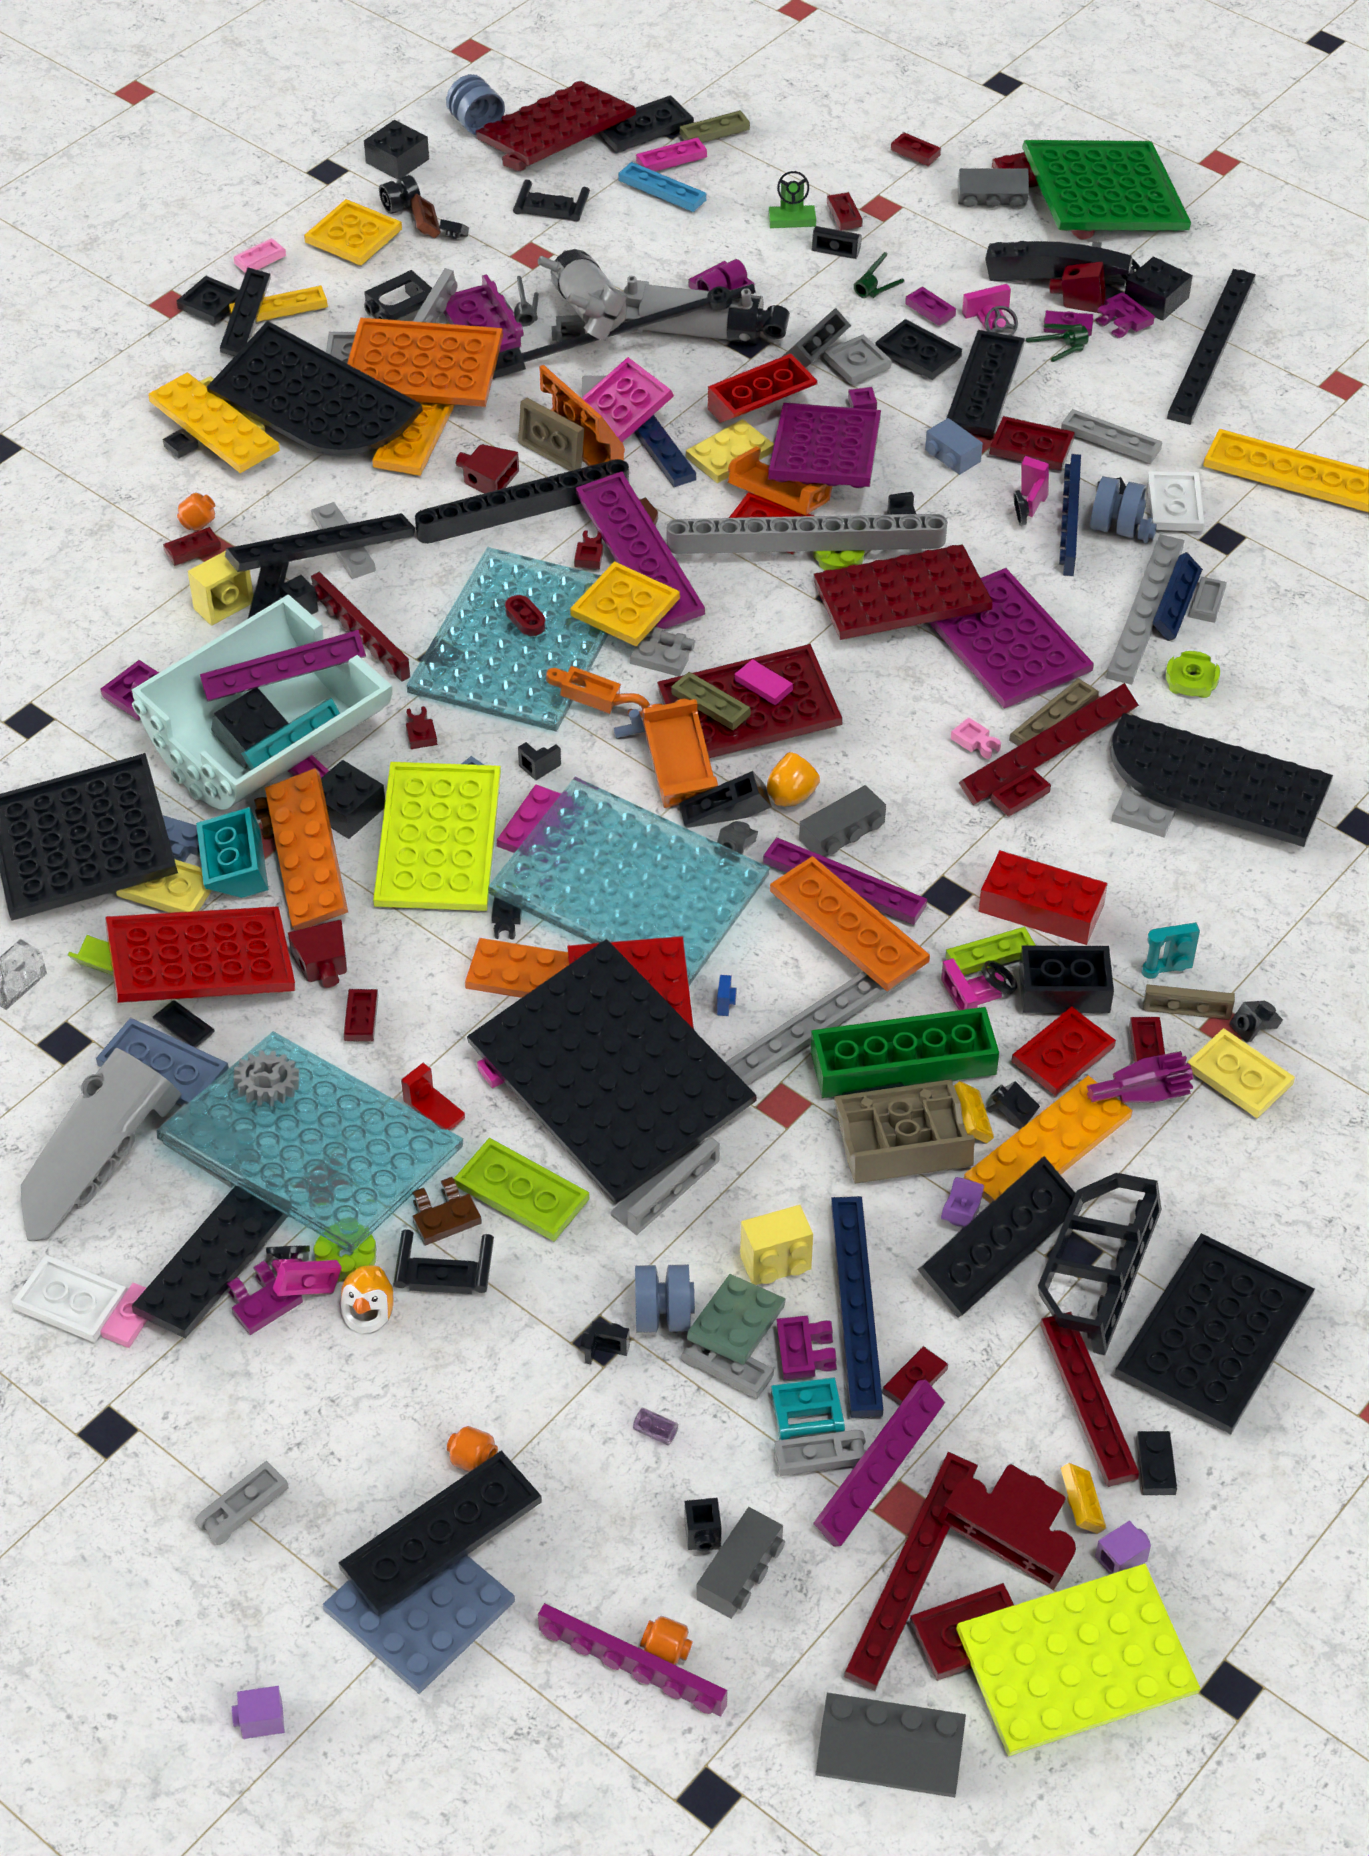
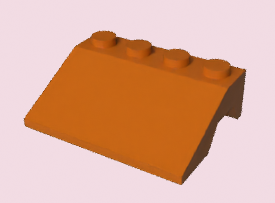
[539,365,625,466]

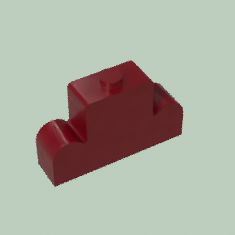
[937,1464,1076,1590]

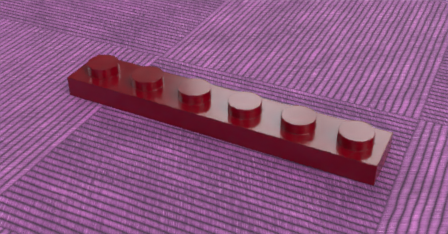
[311,571,411,682]
[1040,1312,1139,1487]

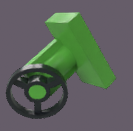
[769,171,816,228]

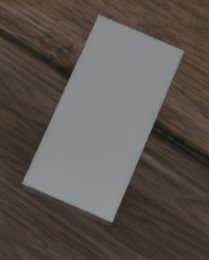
[1189,576,1227,623]

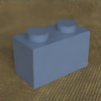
[925,418,983,475]

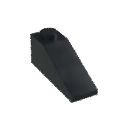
[679,771,772,828]

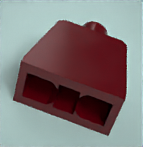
[1049,262,1106,313]
[456,444,519,494]
[288,919,347,988]

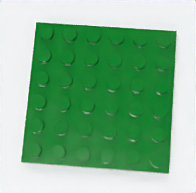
[1022,140,1192,231]

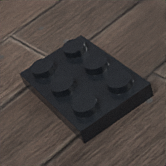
[875,319,962,380]

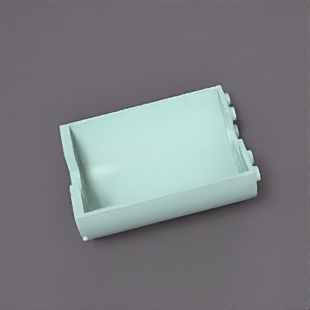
[132,595,392,810]

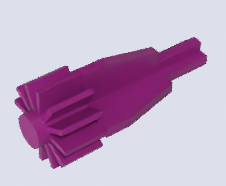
[1087,1051,1193,1103]

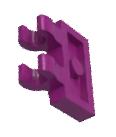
[1096,292,1155,338]
[227,1261,303,1335]
[777,1315,837,1380]

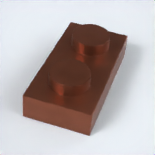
[411,194,441,238]

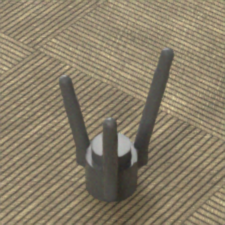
[499,276,539,327]

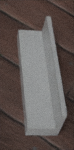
[611,1137,720,1235]

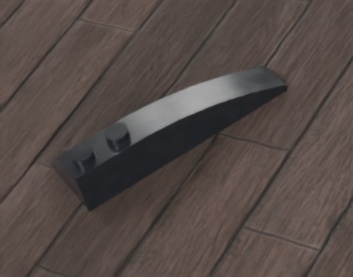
[985,241,1133,281]

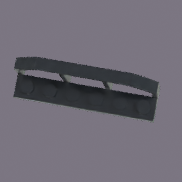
[1038,1173,1162,1355]

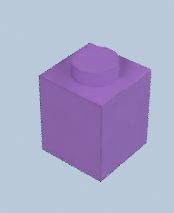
[1095,1520,1151,1574]
[232,1685,285,1739]

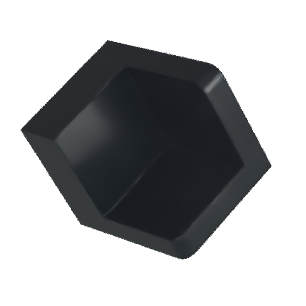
[518,742,561,780]

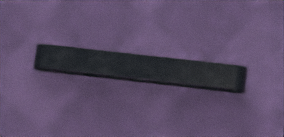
[415,459,629,544]

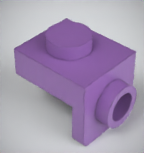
[941,1177,984,1226]

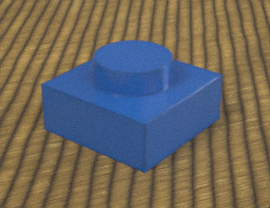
[717,975,737,1016]

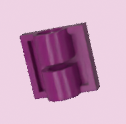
[688,259,755,291]

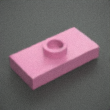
[234,238,286,273]
[100,1283,147,1348]

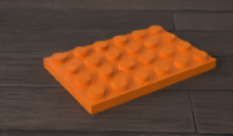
[347,317,503,407]

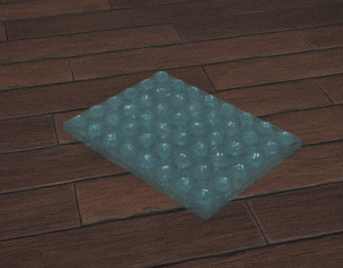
[407,547,609,732]
[488,776,770,986]
[157,1031,463,1253]

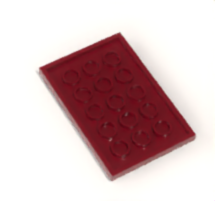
[476,81,636,166]
[814,544,993,640]
[657,644,843,758]

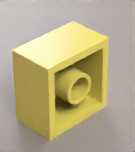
[187,551,253,626]
[740,1205,813,1285]

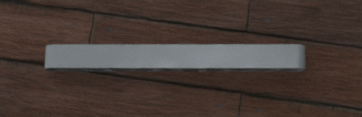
[667,514,948,554]

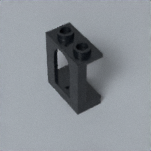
[364,270,432,320]

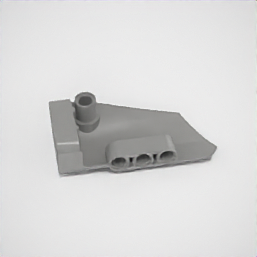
[21,1048,182,1241]

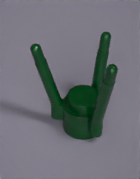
[853,252,905,298]
[1026,323,1089,362]

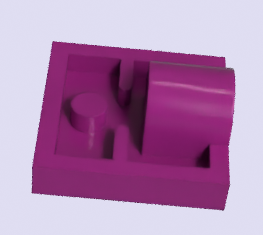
[100,660,159,721]

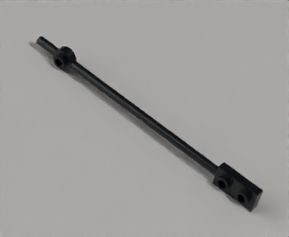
[493,284,756,379]

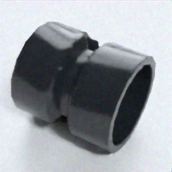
[379,175,421,214]

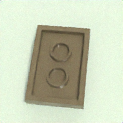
[518,398,584,471]

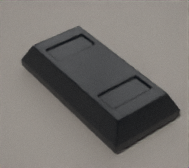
[153,1000,215,1048]

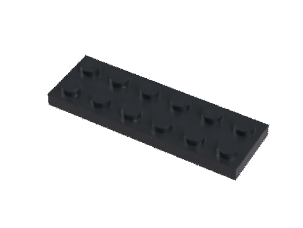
[946,330,1025,437]
[917,1156,1076,1318]
[132,1180,292,1339]
[338,1450,542,1617]

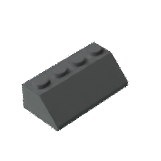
[816,1692,966,1798]

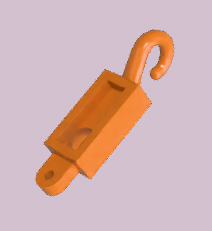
[546,666,650,718]

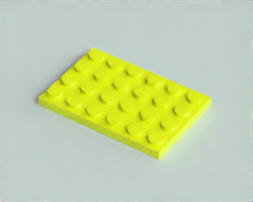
[373,762,501,911]
[956,1563,1201,1757]

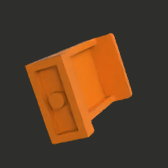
[728,446,833,515]
[643,699,718,808]

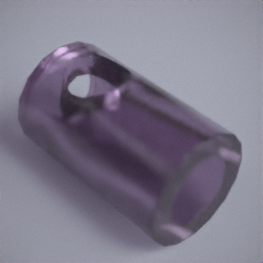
[633,1407,678,1446]

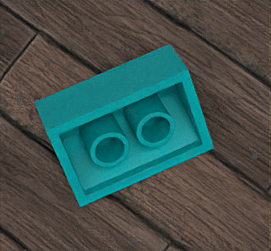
[196,807,269,898]

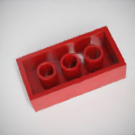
[978,850,1108,945]

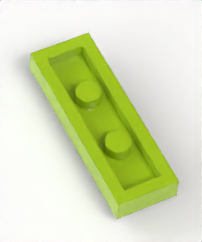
[945,926,1035,976]

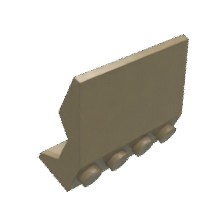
[834,1080,975,1184]

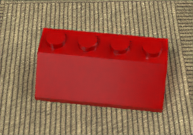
[708,353,818,423]

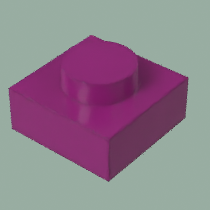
[848,387,877,410]

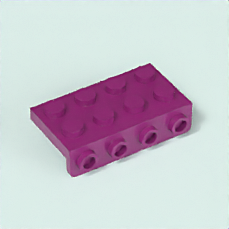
[443,274,524,353]

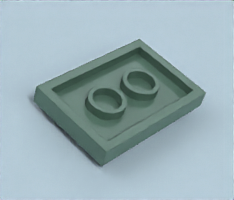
[687,1274,786,1365]

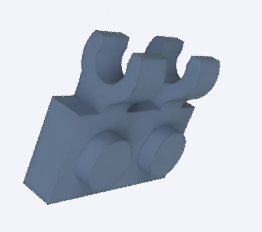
[163,815,200,862]

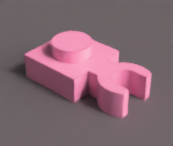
[951,717,1001,759]

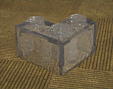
[0,939,47,1010]

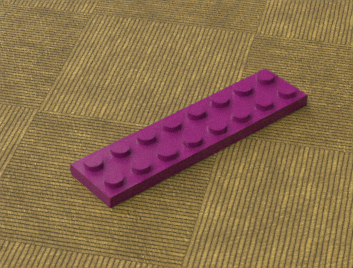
[576,472,705,629]

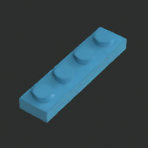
[618,162,707,212]

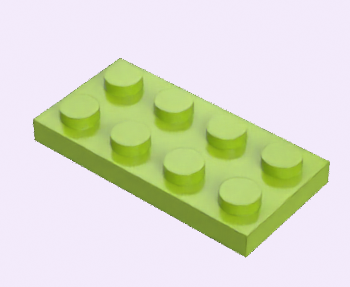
[454,1137,590,1242]

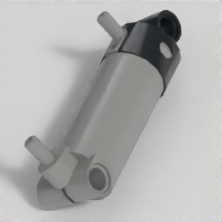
[538,249,627,341]
[622,276,790,344]

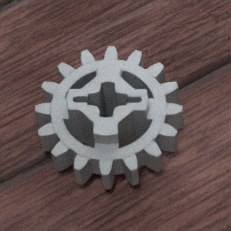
[234,1050,299,1107]

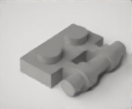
[630,627,695,676]

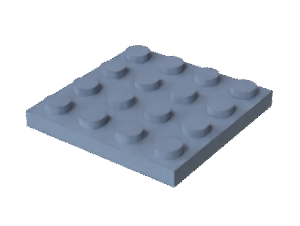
[323,1555,515,1694]

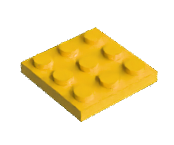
[304,199,402,266]
[570,561,680,646]

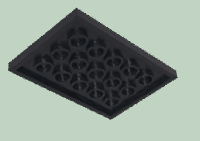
[1115,1233,1315,1435]

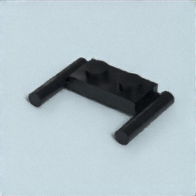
[513,179,590,222]
[393,1229,494,1294]

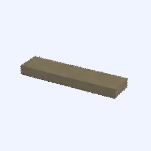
[1009,678,1099,746]

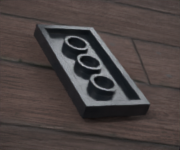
[598,95,694,153]

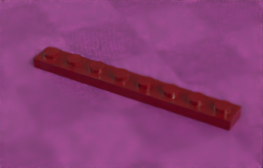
[959,683,1139,806]
[844,1452,978,1691]

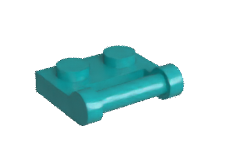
[1142,922,1200,979]
[771,1377,845,1440]

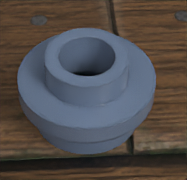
[1138,517,1157,543]

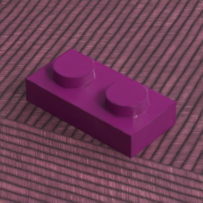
[905,286,956,326]

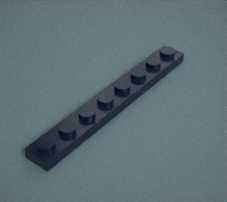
[831,1196,884,1418]

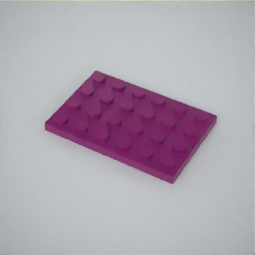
[768,402,881,488]
[929,568,1094,709]

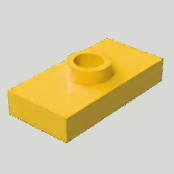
[954,1081,994,1143]
[1060,1463,1106,1534]

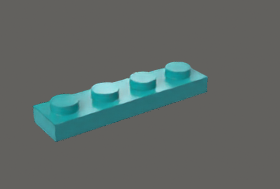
[241,698,340,770]

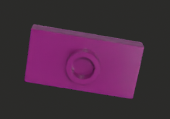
[1044,310,1093,336]

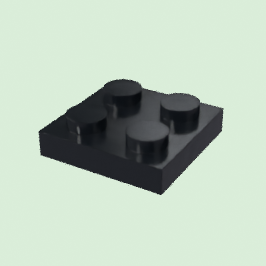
[176,276,239,324]

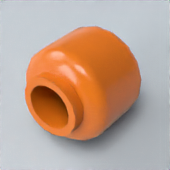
[177,493,216,531]
[447,1426,498,1472]
[640,1616,693,1665]

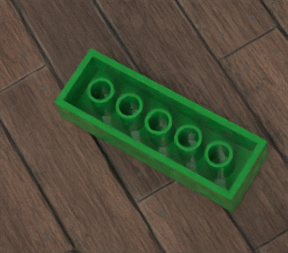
[810,1007,999,1099]

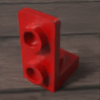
[401,1062,465,1134]

